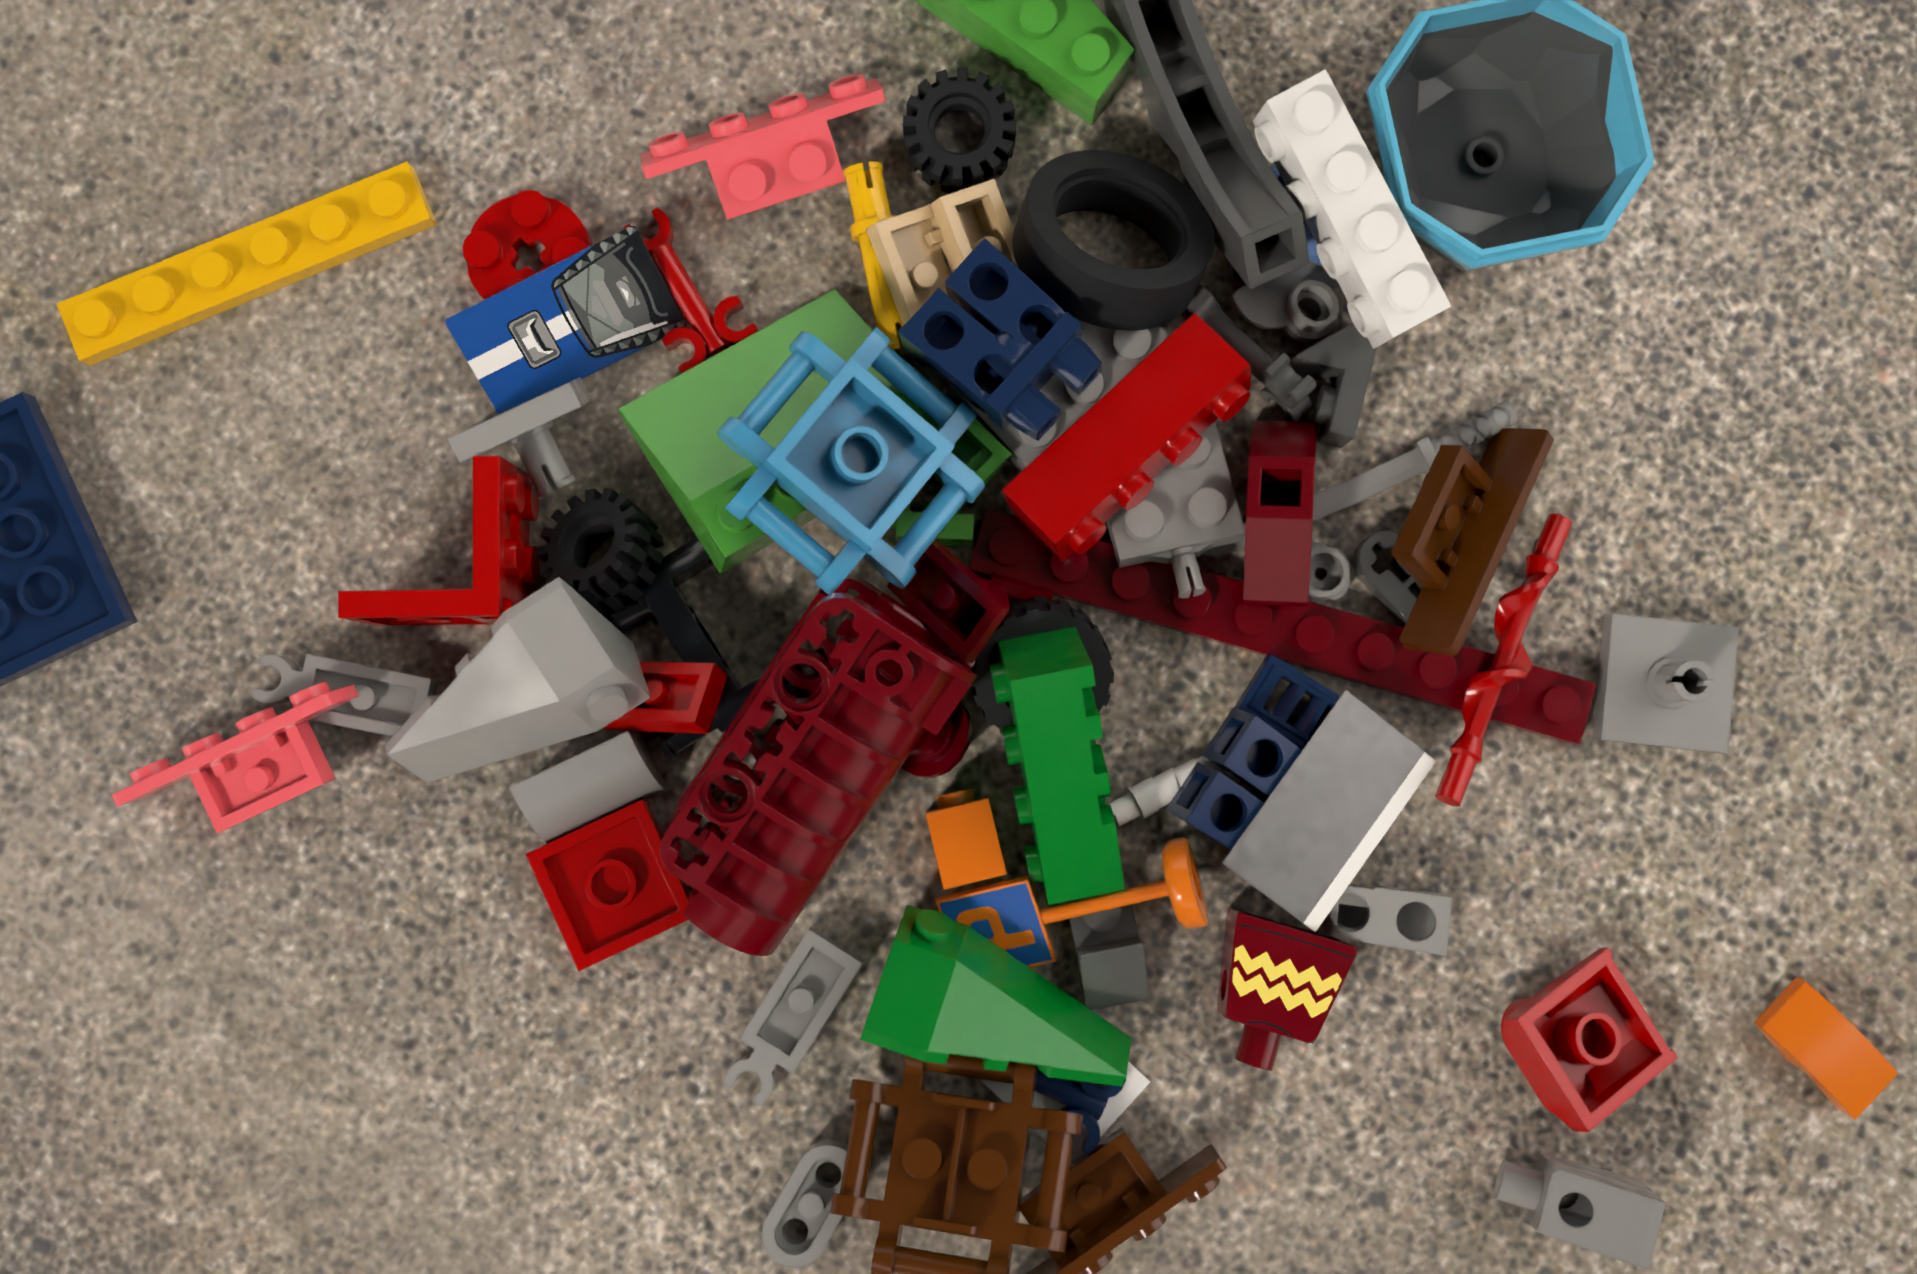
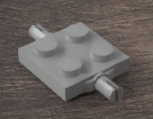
[1107,422,1245,599]

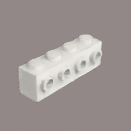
[1252,69,1451,349]

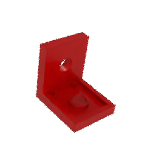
[338,456,539,626]

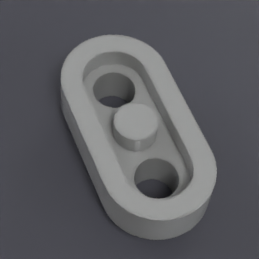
[762,1140,848,1268]

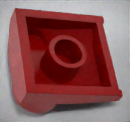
[1501,947,1678,1132]

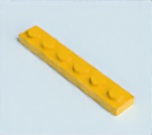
[56,161,437,366]

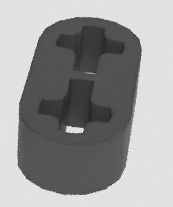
[1353,530,1422,627]

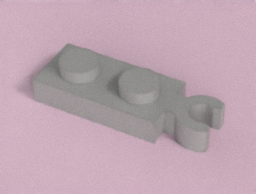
[251,654,438,737]
[724,927,864,1107]

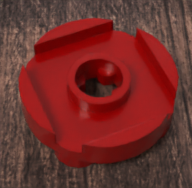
[462,190,593,300]

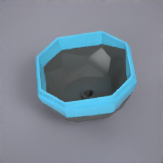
[1366,0,1654,272]

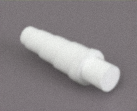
[1107,756,1220,827]

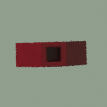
[1243,421,1316,607]

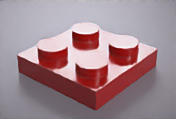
[525,799,690,972]

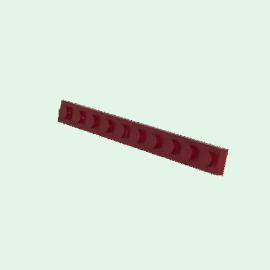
[969,508,1597,745]

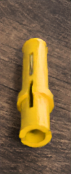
[843,161,907,355]

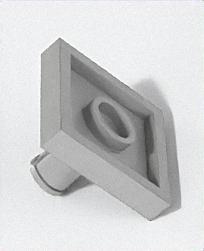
[448,377,592,497]
[1593,613,1739,754]

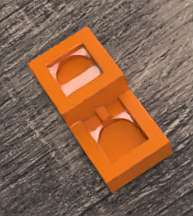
[1754,976,1899,1120]

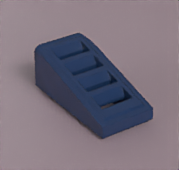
[1234,654,1341,750]

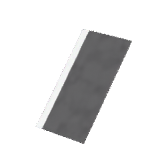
[1222,690,1436,932]

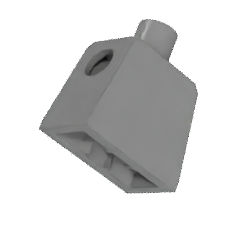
[1494,1153,1666,1270]

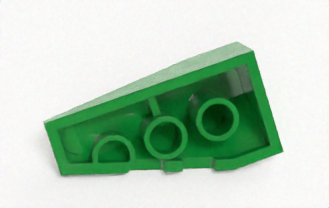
[860,905,1132,1087]

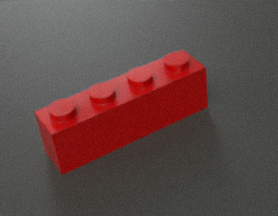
[1002,313,1251,562]

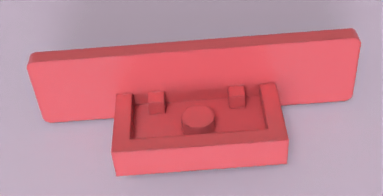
[640,74,886,220]
[111,681,359,833]

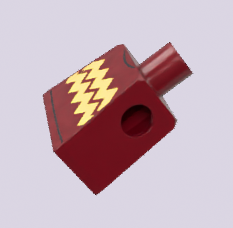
[1217,907,1358,1071]

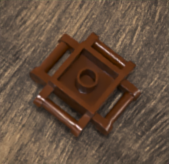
[830,1054,1083,1274]

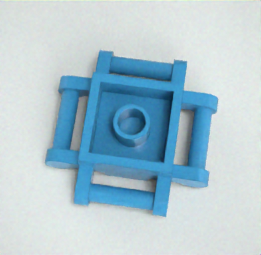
[717,327,985,595]

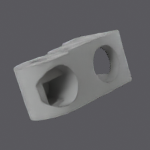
[1323,884,1453,956]

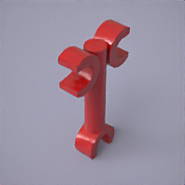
[623,207,758,374]

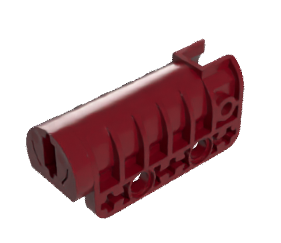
[660,574,978,956]

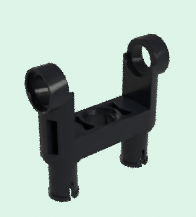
[602,531,828,759]

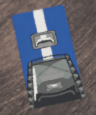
[445,226,686,414]

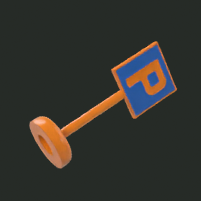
[935,836,1208,968]

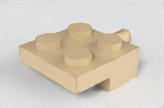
[866,179,1019,325]

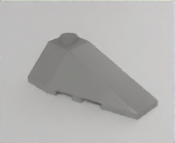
[385,577,651,783]

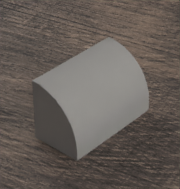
[509,731,667,843]

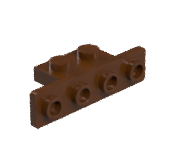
[1391,428,1554,655]
[1020,1127,1227,1274]

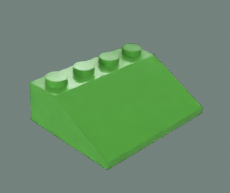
[618,289,940,574]

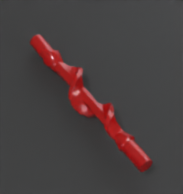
[1435,513,1572,807]

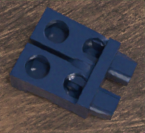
[898,238,1102,441]
[1166,708,1302,850]

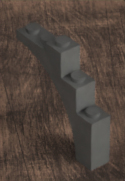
[1103,0,1310,289]

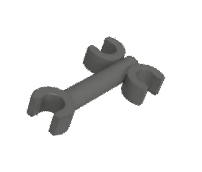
[1180,284,1316,422]

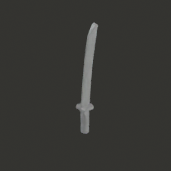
[1202,401,1518,557]

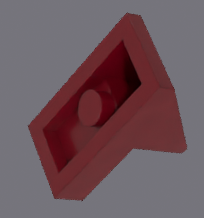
[887,539,1010,663]

